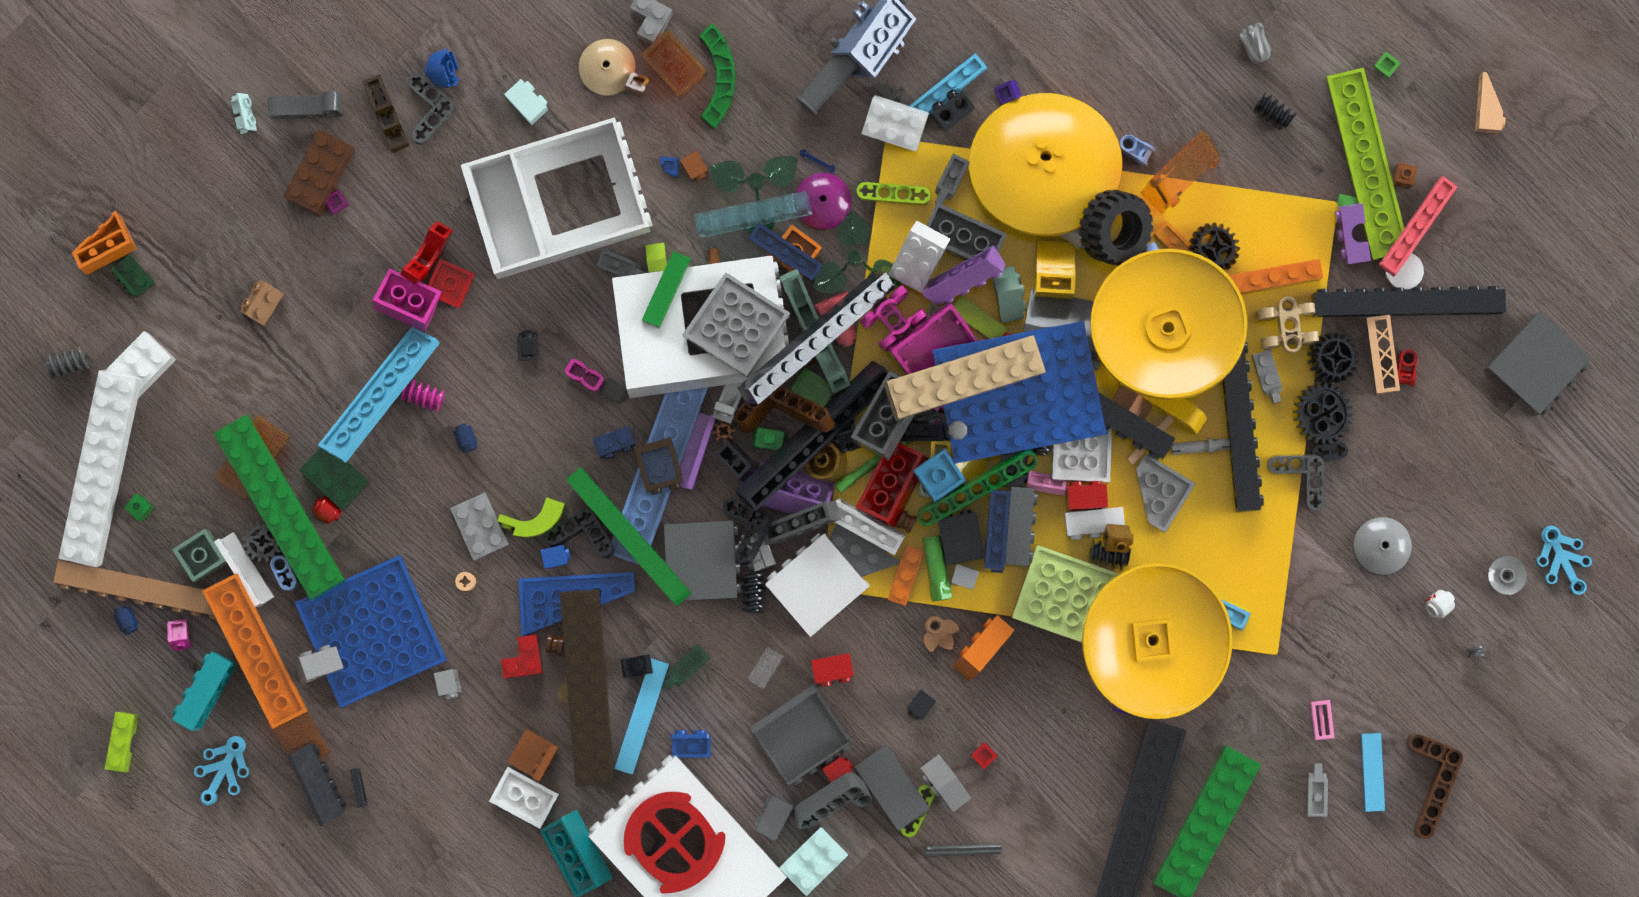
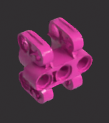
[859,285,927,352]

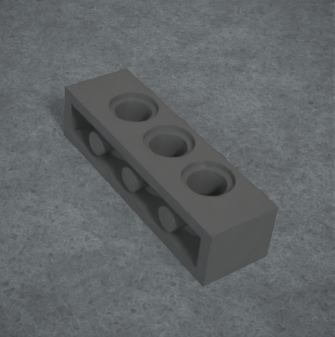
[764,501,841,545]

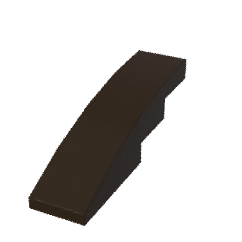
[362,74,410,153]

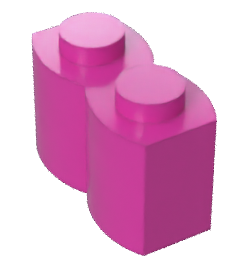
[564,359,606,393]

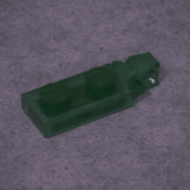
[663,644,711,690]

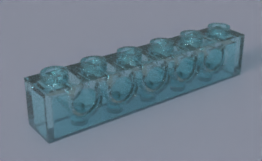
[694,191,812,238]

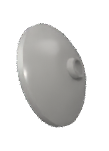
[1353,517,1412,575]

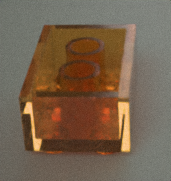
[641,29,708,100]

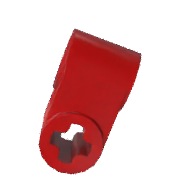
[1394,350,1418,387]

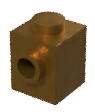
[1102,524,1134,553]

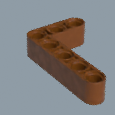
[734,386,834,433]
[1406,734,1463,839]

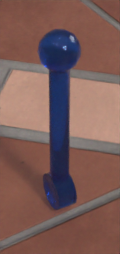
[800,149,836,173]

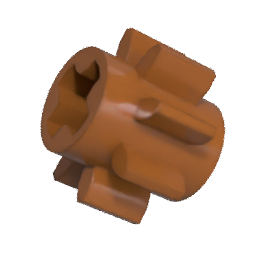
[712,421,736,443]

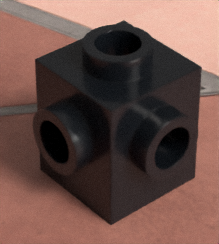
[834,419,861,453]

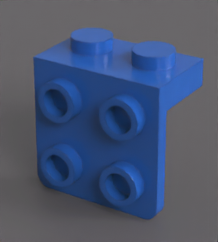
[670,730,711,758]

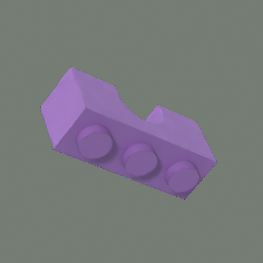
[1335,203,1371,264]

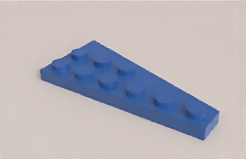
[519,572,635,637]

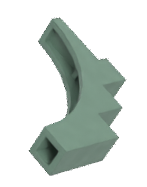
[780,269,851,394]

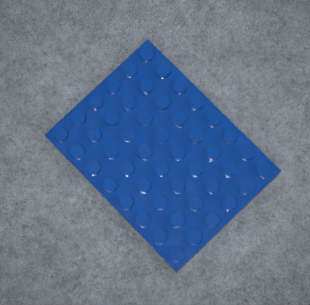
[932,321,1106,464]

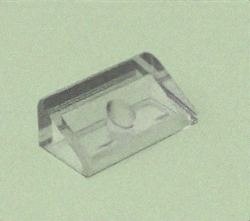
[748,647,784,689]

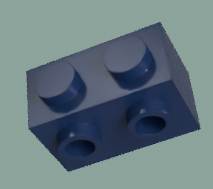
[593,426,637,460]

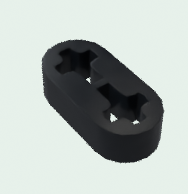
[1311,442,1348,463]

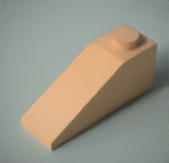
[1475,72,1505,134]

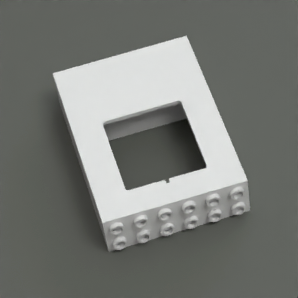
[461,117,653,279]
[612,256,789,398]

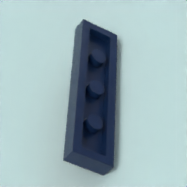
[748,223,823,281]

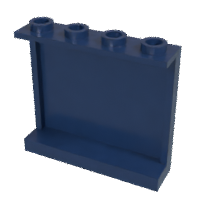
[983,490,1011,573]

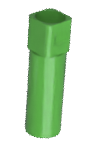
[923,535,952,602]

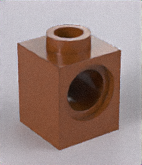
[680,151,709,182]
[1392,162,1418,189]

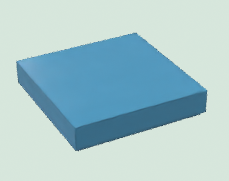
[912,449,966,502]

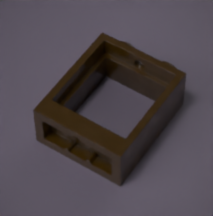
[634,437,684,495]

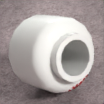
[1426,590,1455,618]

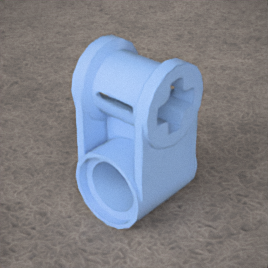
[1119,135,1156,167]

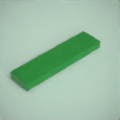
[642,251,691,329]

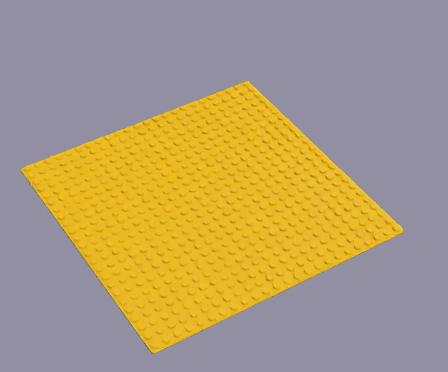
[827,142,1338,655]

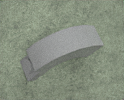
[713,382,743,423]

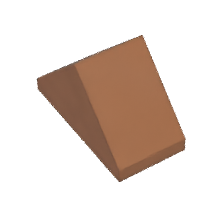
[1112,386,1153,420]

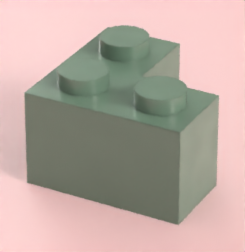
[992,266,1026,323]

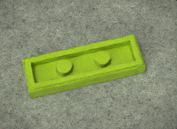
[954,296,1008,339]

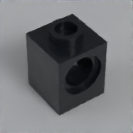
[907,690,936,720]

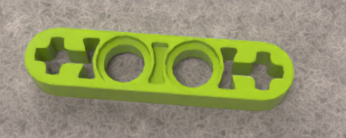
[856,182,931,205]

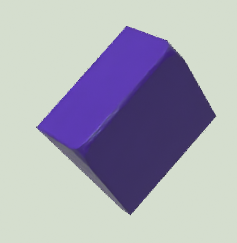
[994,80,1022,106]

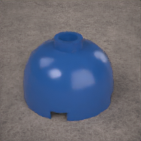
[424,49,459,88]

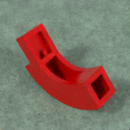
[400,221,453,285]

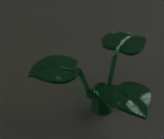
[710,156,798,233]
[813,211,901,293]

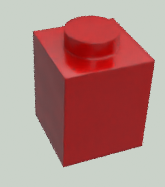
[823,756,853,783]

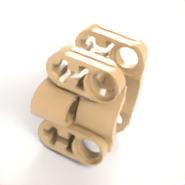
[1256,297,1319,354]

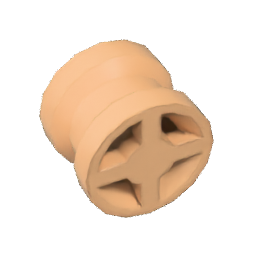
[455,572,476,592]

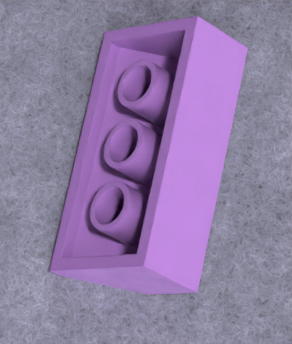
[922,246,1006,305]
[760,461,835,514]

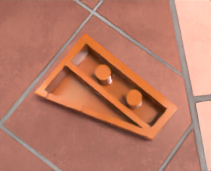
[72,210,137,275]
[953,615,1015,681]

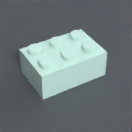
[779,827,848,896]

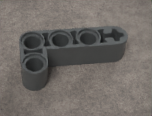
[268,91,343,119]
[793,772,872,829]

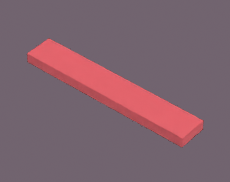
[1378,176,1457,277]

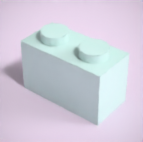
[504,79,548,125]

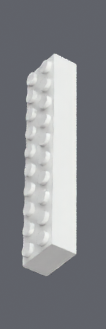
[59,370,142,567]

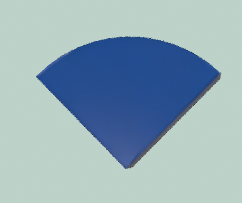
[660,157,679,178]

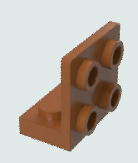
[508,729,560,782]

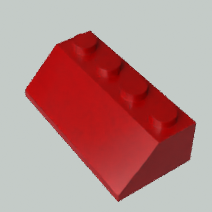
[856,443,929,528]

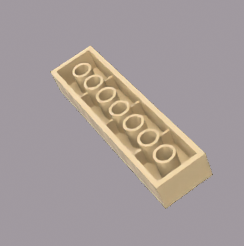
[884,335,1046,421]

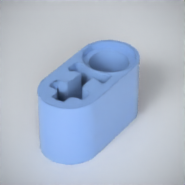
[270,556,299,591]

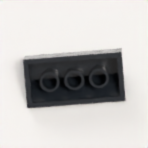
[287,740,346,827]

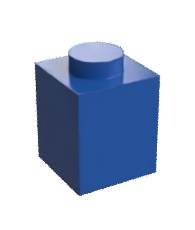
[541,545,571,570]

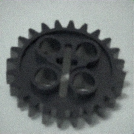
[1292,382,1353,445]

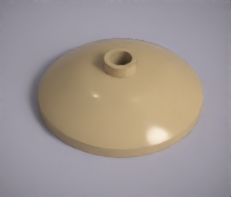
[579,39,636,96]

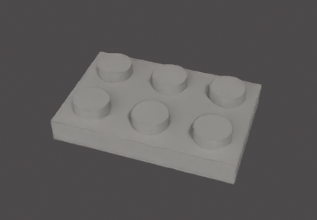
[450,493,509,561]

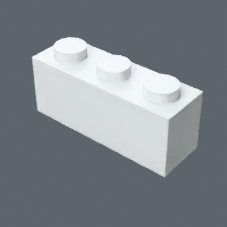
[1064,507,1125,540]

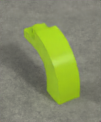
[498,497,566,538]

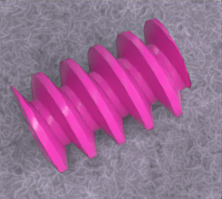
[401,379,444,413]

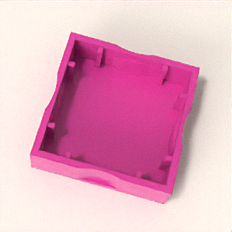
[887,302,978,411]

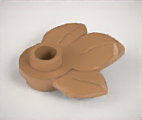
[923,616,959,652]

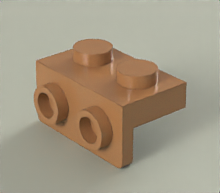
[240,279,284,326]

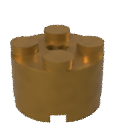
[804,442,848,482]

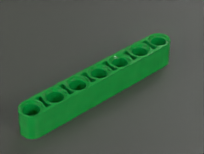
[917,449,1037,526]

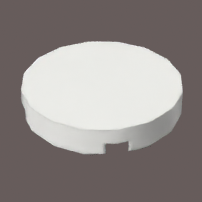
[1385,253,1424,290]

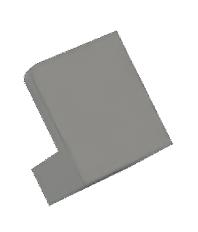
[950,564,979,590]

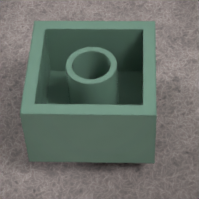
[172,529,228,583]

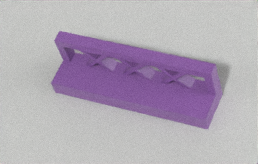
[680,412,716,491]

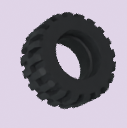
[1079,190,1153,266]

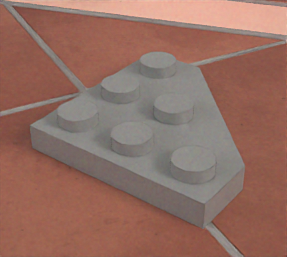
[1136,453,1195,533]

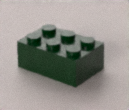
[299,448,371,511]

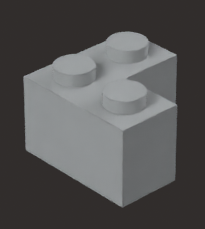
[630,0,673,47]
[293,645,343,685]
[921,754,972,812]

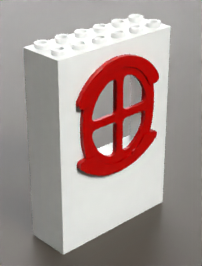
[589,755,787,897]

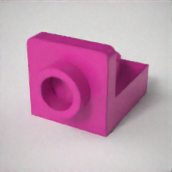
[167,619,191,651]

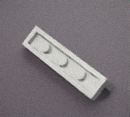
[835,498,906,555]
[214,532,275,607]

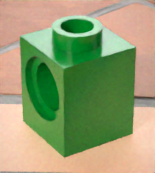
[124,493,156,522]

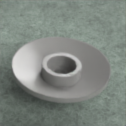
[1488,556,1527,595]

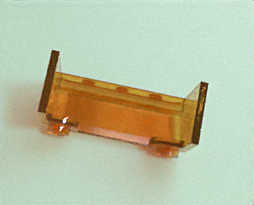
[1141,130,1221,214]

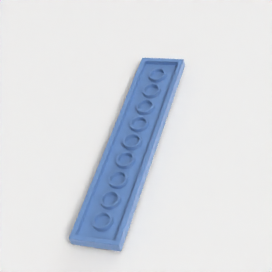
[611,387,708,565]

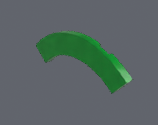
[699,23,735,130]

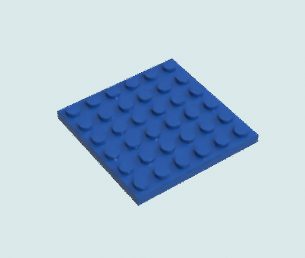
[294,555,447,708]

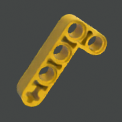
[1132,391,1207,435]

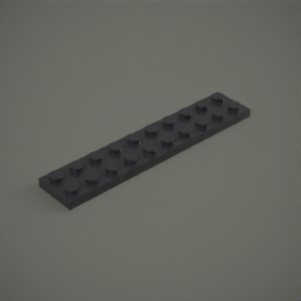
[1096,719,1187,897]

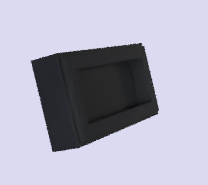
[350,768,368,808]

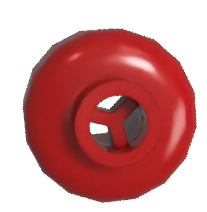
[311,496,342,524]

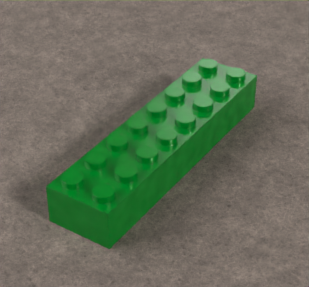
[1152,746,1261,897]

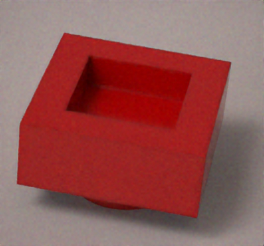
[971,742,998,769]

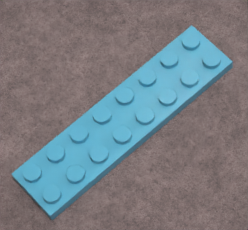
[318,327,440,463]

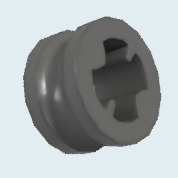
[1466,645,1486,658]

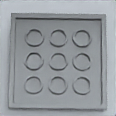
[683,272,790,378]

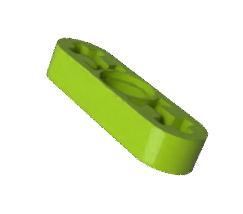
[901,784,935,837]

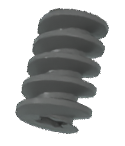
[46,346,90,379]

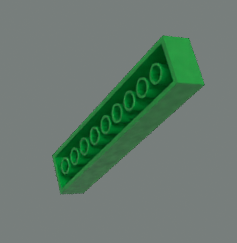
[213,414,346,601]

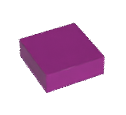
[326,189,349,215]

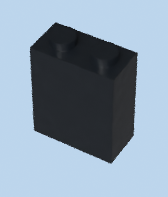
[938,510,985,566]

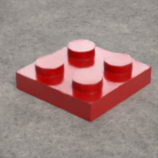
[428,259,475,309]

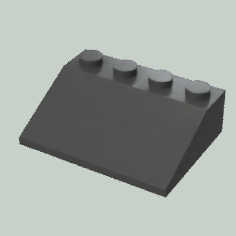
[1023,289,1097,360]

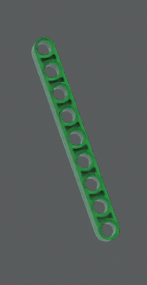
[566,467,691,606]

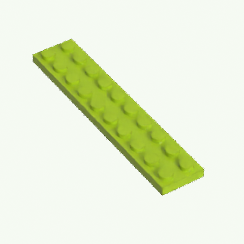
[1326,68,1404,261]

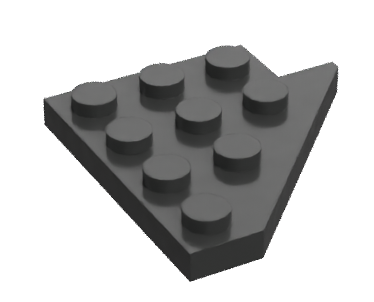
[829,523,900,577]

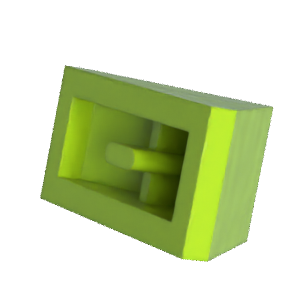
[645,242,667,273]

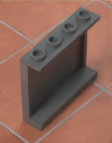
[1485,312,1591,416]
[664,521,741,602]
[750,684,852,786]

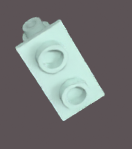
[230,93,257,134]

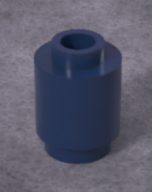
[453,423,478,453]
[113,605,139,635]

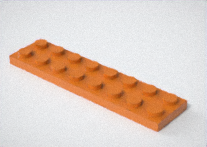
[202,573,308,729]

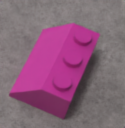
[372,268,442,332]

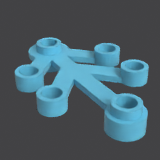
[1536,526,1592,595]
[194,736,250,805]

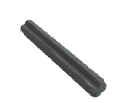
[925,844,1002,857]

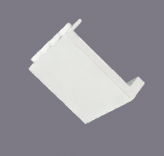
[765,533,870,637]

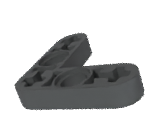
[408,73,455,145]
[1267,454,1324,511]

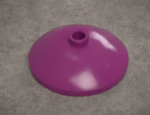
[794,173,851,230]

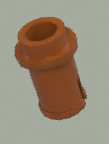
[707,248,721,264]

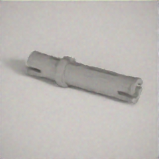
[1171,438,1230,455]

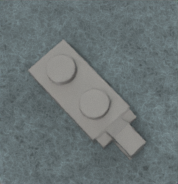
[1251,349,1282,404]
[1307,763,1328,817]

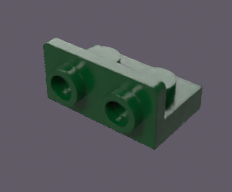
[110,254,155,298]

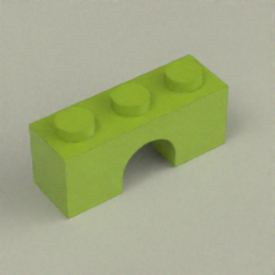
[104,712,139,773]

